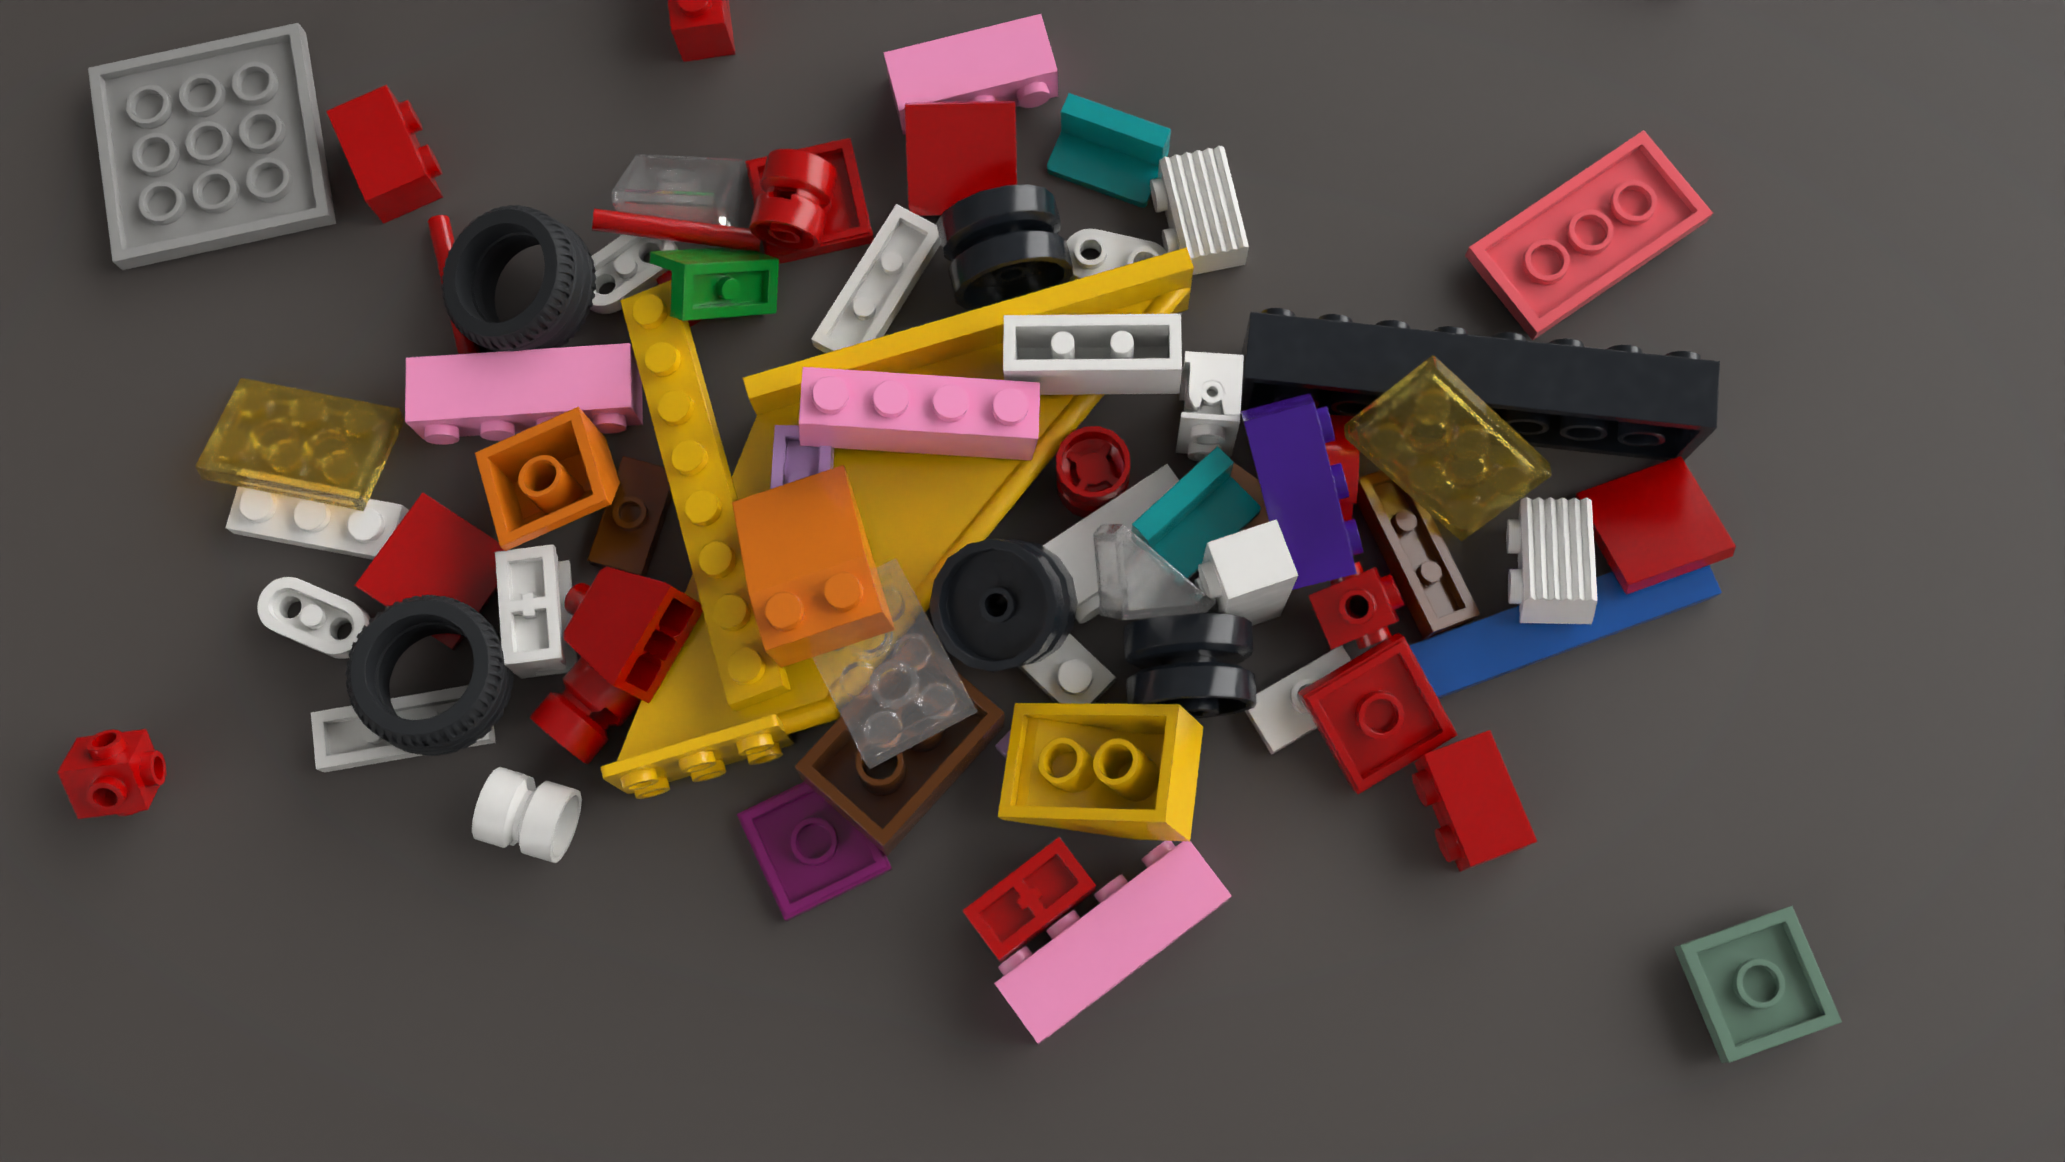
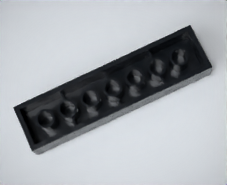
[1240,308,1720,461]

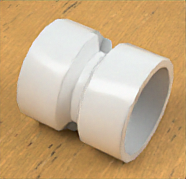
[472,767,582,863]

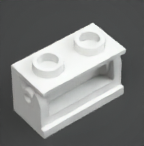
[1176,351,1244,462]
[495,544,578,679]

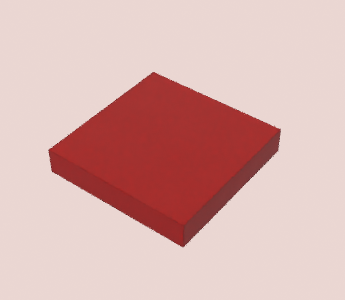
[905,101,1017,216]
[745,137,874,264]
[1575,456,1736,595]
[354,492,504,650]
[1297,633,1458,795]

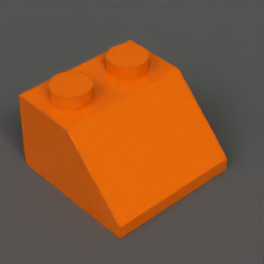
[475,407,620,551]

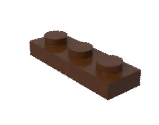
[1357,462,1480,639]

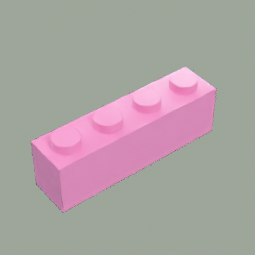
[405,343,643,445]
[799,367,1040,460]
[994,841,1232,1044]

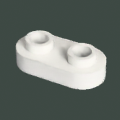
[1067,228,1166,281]
[590,235,678,314]
[257,577,370,659]

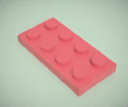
[1465,130,1713,341]

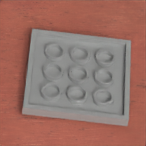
[88,23,336,270]

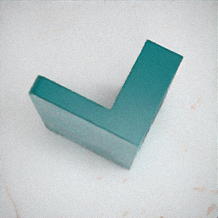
[1047,93,1171,208]
[1130,446,1261,586]

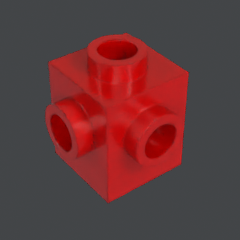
[1308,561,1405,650]
[57,729,166,819]

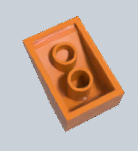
[732,465,895,668]

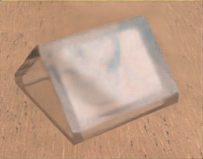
[611,154,743,227]
[1093,524,1215,620]

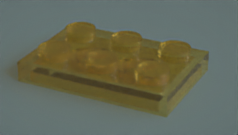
[1344,355,1552,542]
[195,378,404,511]

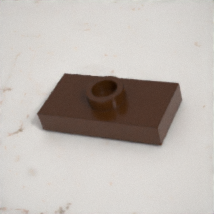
[587,456,672,577]

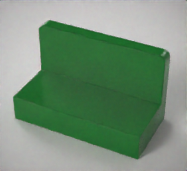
[650,247,779,321]

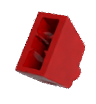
[564,567,703,703]

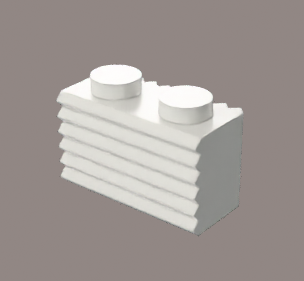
[1150,146,1249,275]
[1506,497,1597,624]

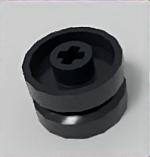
[937,184,1073,310]
[929,539,1078,672]
[1124,612,1257,719]

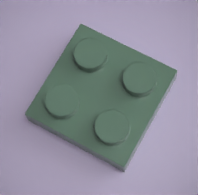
[1674,906,1842,1063]

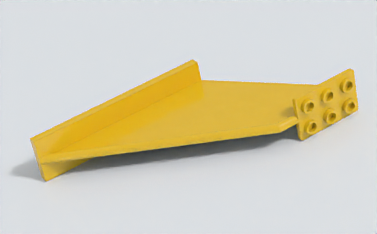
[600,247,1194,799]

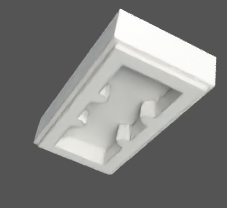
[1245,645,1351,755]

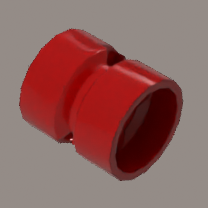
[749,149,838,252]
[1056,426,1130,518]
[529,657,640,765]

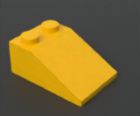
[998,703,1203,842]

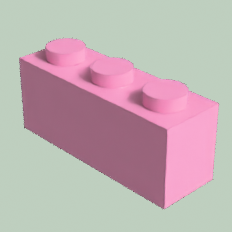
[883,14,1058,135]

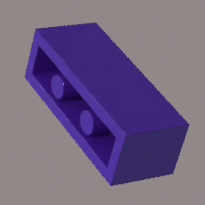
[1241,393,1363,590]

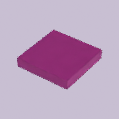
[737,782,893,921]

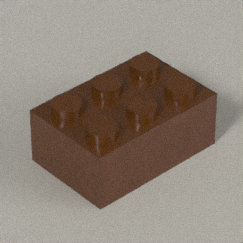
[794,636,1005,856]

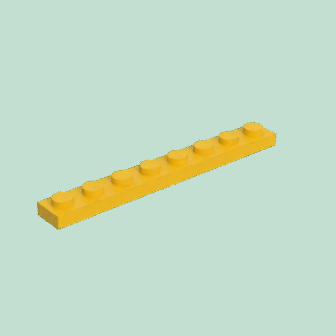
[620,280,791,711]

